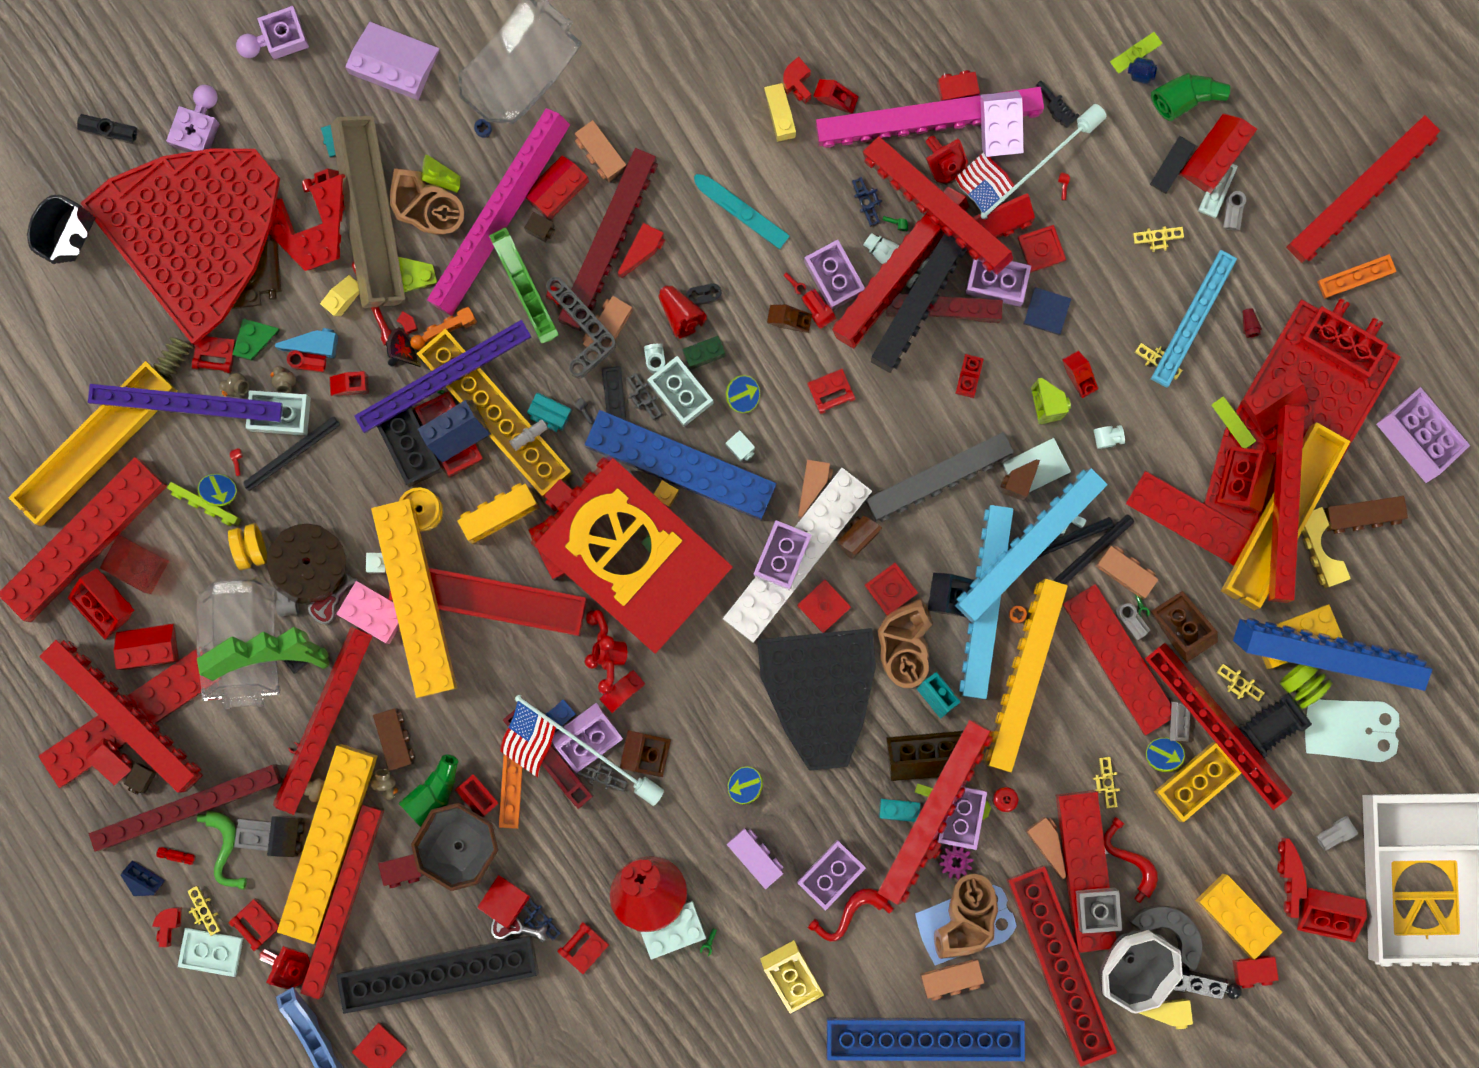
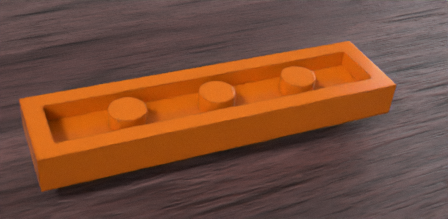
[1317,254,1397,299]
[499,754,523,829]

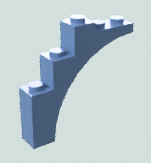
[276,987,344,1068]

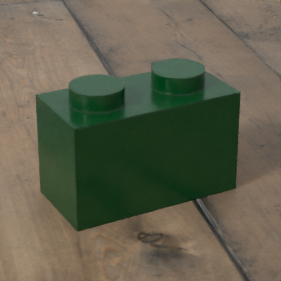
[683,336,725,370]

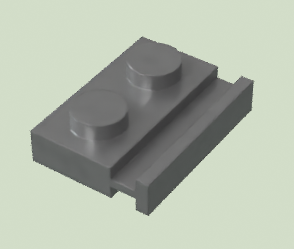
[234,819,271,851]

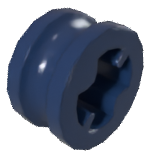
[474,119,492,138]

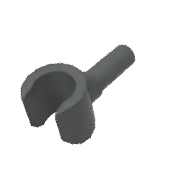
[575,398,593,424]

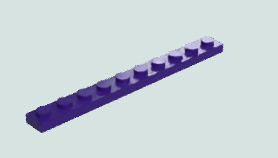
[354,320,532,433]
[88,384,283,423]

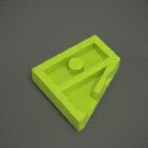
[422,155,461,193]
[398,257,437,292]

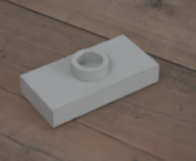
[1170,702,1190,742]

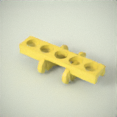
[1133,226,1184,252]
[1135,343,1183,380]
[1216,664,1265,702]
[1093,757,1120,808]
[187,886,221,936]

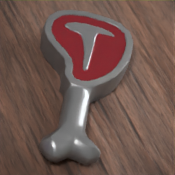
[308,573,358,625]
[491,917,547,942]

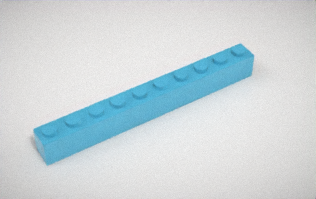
[955,468,1108,622]
[959,505,1013,700]

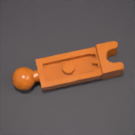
[410,307,477,350]

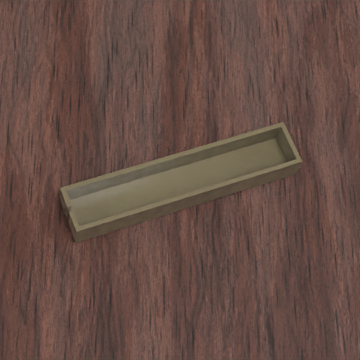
[330,116,405,308]

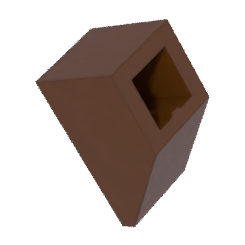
[767,304,812,333]

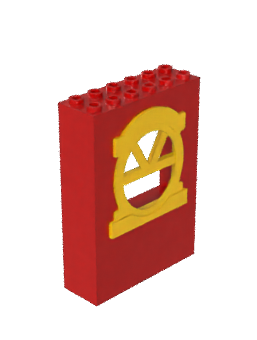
[530,456,733,654]

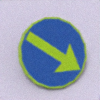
[726,375,760,413]
[197,474,237,507]
[1146,738,1185,772]
[728,766,763,805]

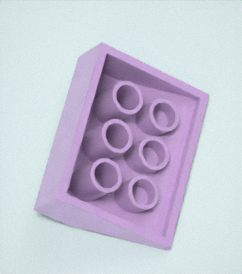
[345,22,440,100]
[1376,387,1470,483]

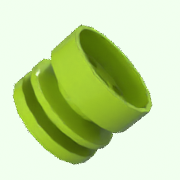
[1279,664,1333,709]

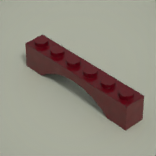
[886,294,1003,323]
[503,710,594,809]

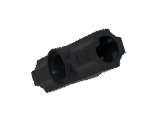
[77,114,137,144]

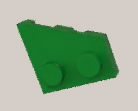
[232,319,280,361]

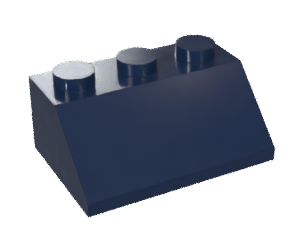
[418,400,491,463]

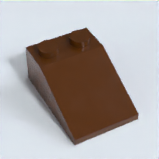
[836,515,882,560]
[1151,591,1218,663]

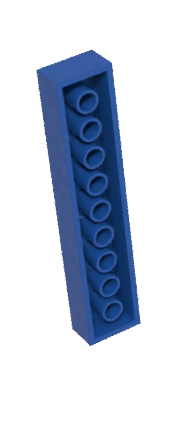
[585,410,777,521]
[1233,618,1433,691]
[827,1018,1025,1061]

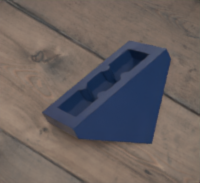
[121,861,165,896]

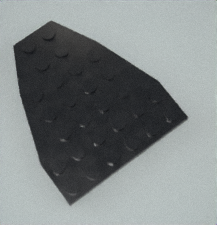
[757,628,876,771]

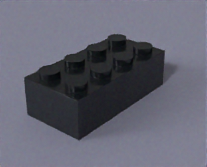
[377,406,444,488]

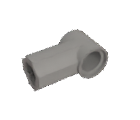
[1223,191,1246,231]
[276,591,299,617]
[1116,603,1151,640]
[1316,816,1358,851]

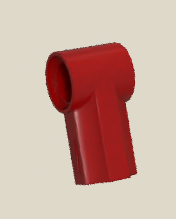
[801,289,837,329]
[287,350,327,373]

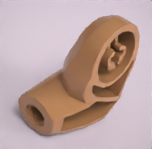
[390,168,464,234]
[878,599,933,688]
[934,874,998,959]

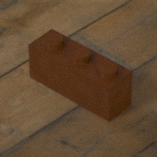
[373,708,415,771]

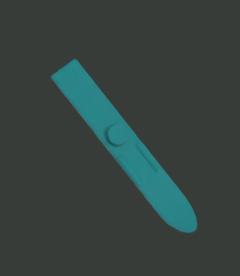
[694,174,790,250]

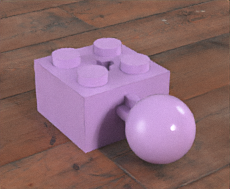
[236,6,309,60]
[166,85,220,152]

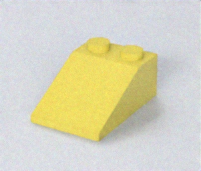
[760,940,824,1014]

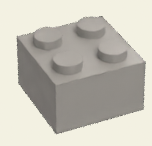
[1076,888,1122,933]

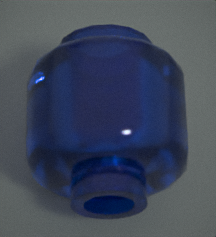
[1128,57,1157,84]

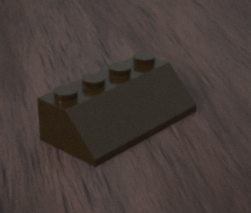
[886,731,963,781]

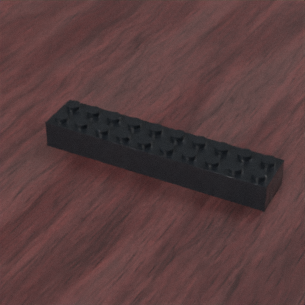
[336,935,539,1014]

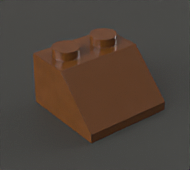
[1000,459,1040,501]
[620,730,671,777]

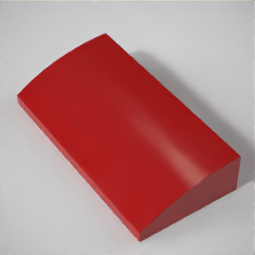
[414,392,483,478]

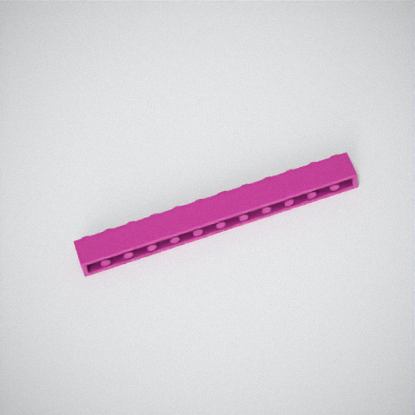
[815,87,1044,148]
[427,108,570,316]

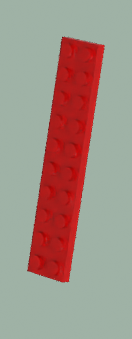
[38,647,222,788]

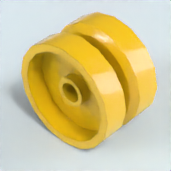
[399,487,443,532]
[228,523,267,571]

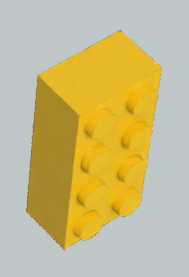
[457,483,540,544]
[1262,604,1343,669]
[1154,742,1241,822]
[1195,874,1283,960]

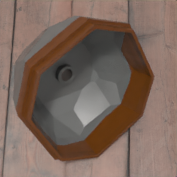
[411,803,499,891]

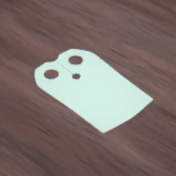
[1305,699,1399,762]

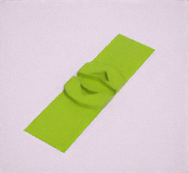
[1110,32,1163,74]
[1211,396,1256,448]

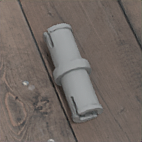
[509,419,548,451]

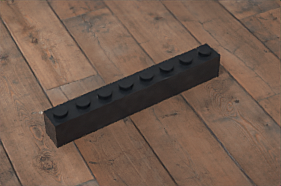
[871,233,967,373]

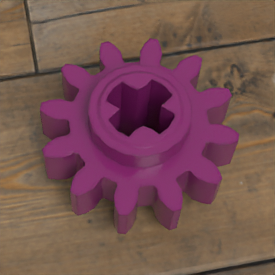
[938,845,973,880]

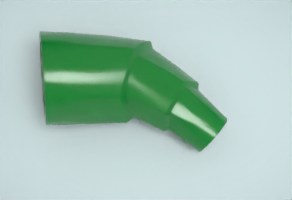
[1151,73,1230,121]
[398,754,458,828]

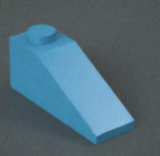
[275,328,339,359]

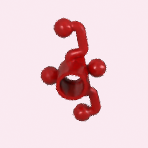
[584,610,628,695]

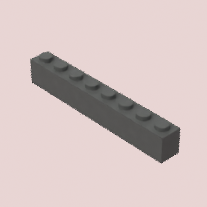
[865,432,1014,522]

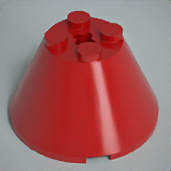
[610,856,687,932]

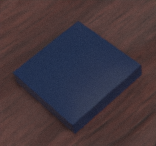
[1023,287,1071,335]

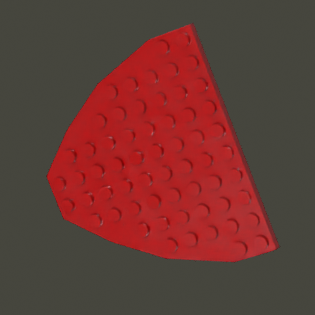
[81,148,280,345]

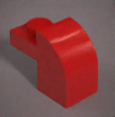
[783,57,811,104]
[600,670,645,713]

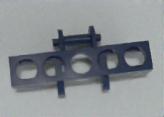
[852,177,882,227]
[523,898,561,941]

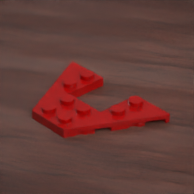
[269,174,345,271]

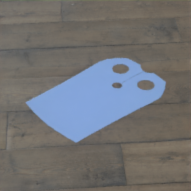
[915,885,1016,965]

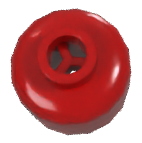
[992,787,1019,812]

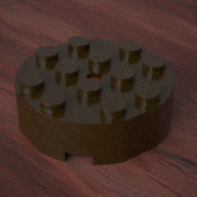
[267,524,346,604]

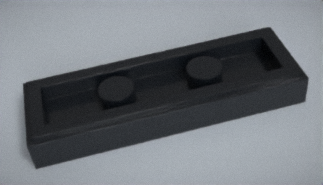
[1150,136,1196,194]
[602,366,626,421]

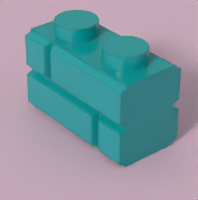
[527,392,572,432]
[917,672,961,719]
[878,798,920,822]

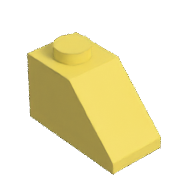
[320,275,359,316]

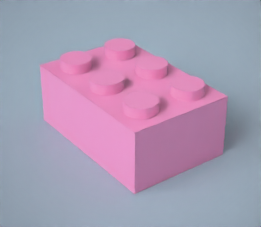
[337,581,399,644]

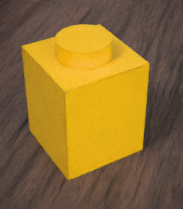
[654,480,679,509]

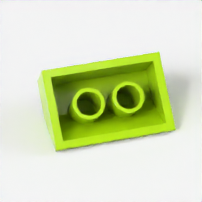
[1031,378,1071,424]

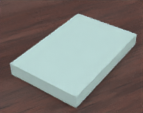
[1002,438,1071,493]
[178,928,244,977]

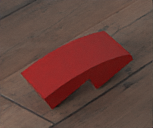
[955,354,984,398]

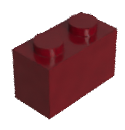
[378,854,424,889]

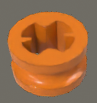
[1009,606,1027,623]

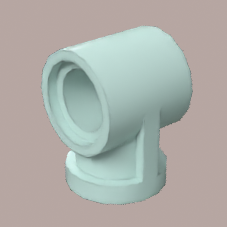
[644,344,666,374]
[1094,425,1125,449]

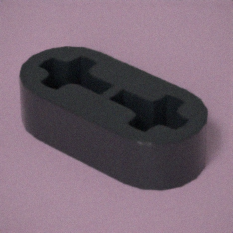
[686,283,722,306]

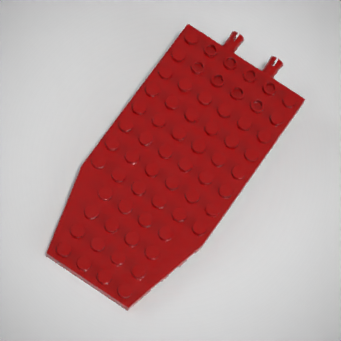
[1204,299,1401,531]

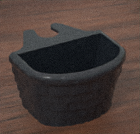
[27,194,96,264]

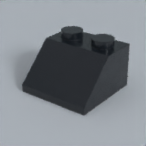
[928,573,974,618]
[267,815,305,857]

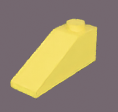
[764,83,796,142]
[1139,999,1193,1029]

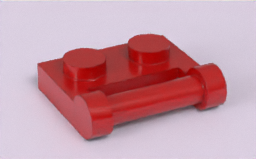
[192,336,236,374]
[807,369,855,414]
[228,899,279,951]
[557,922,609,974]

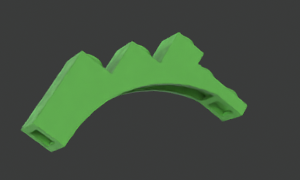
[489,228,559,344]
[197,627,330,681]

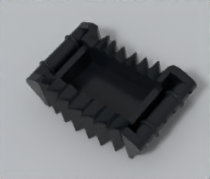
[1238,692,1312,758]

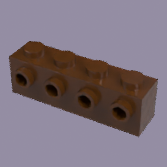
[1323,496,1408,534]

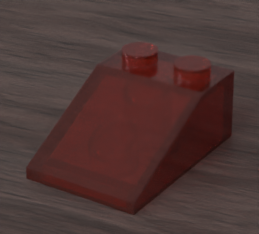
[100,534,169,594]

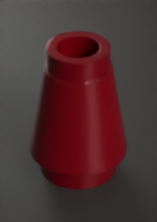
[1242,308,1262,338]

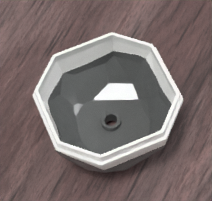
[1098,930,1182,1014]

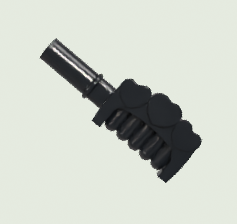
[1036,81,1080,128]

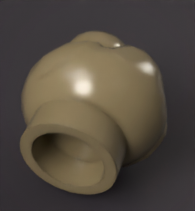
[270,366,296,393]
[219,373,249,397]
[371,769,399,800]
[303,779,325,803]

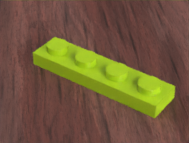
[167,482,242,527]

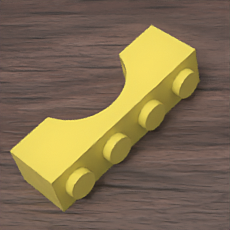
[1302,507,1351,588]

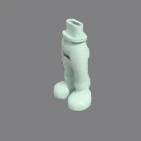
[863,233,929,289]

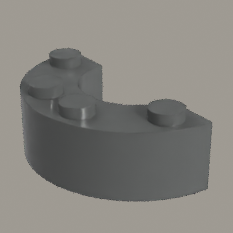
[1128,905,1202,971]

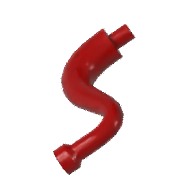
[1103,817,1158,903]
[807,888,894,942]

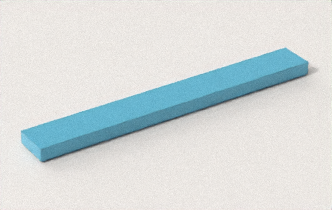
[1150,250,1237,388]

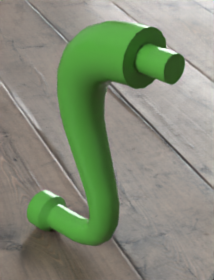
[197,811,247,890]

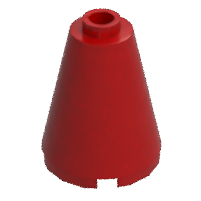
[658,286,707,339]

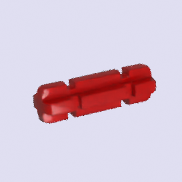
[156,847,195,865]

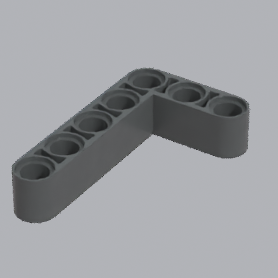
[547,277,616,379]

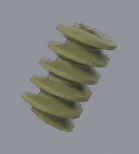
[153,337,193,380]

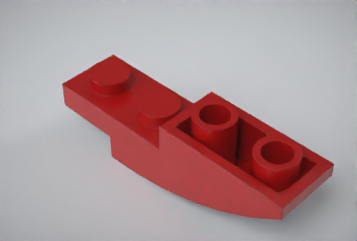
[1277,838,1307,918]

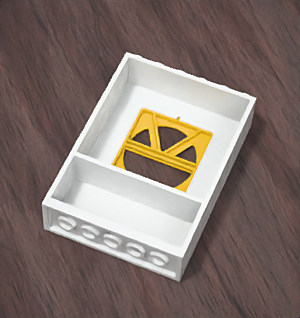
[1362,793,1479,966]

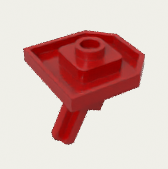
[926,136,968,183]
[260,946,310,990]

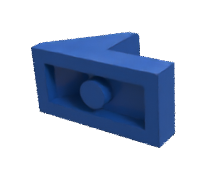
[545,699,576,732]

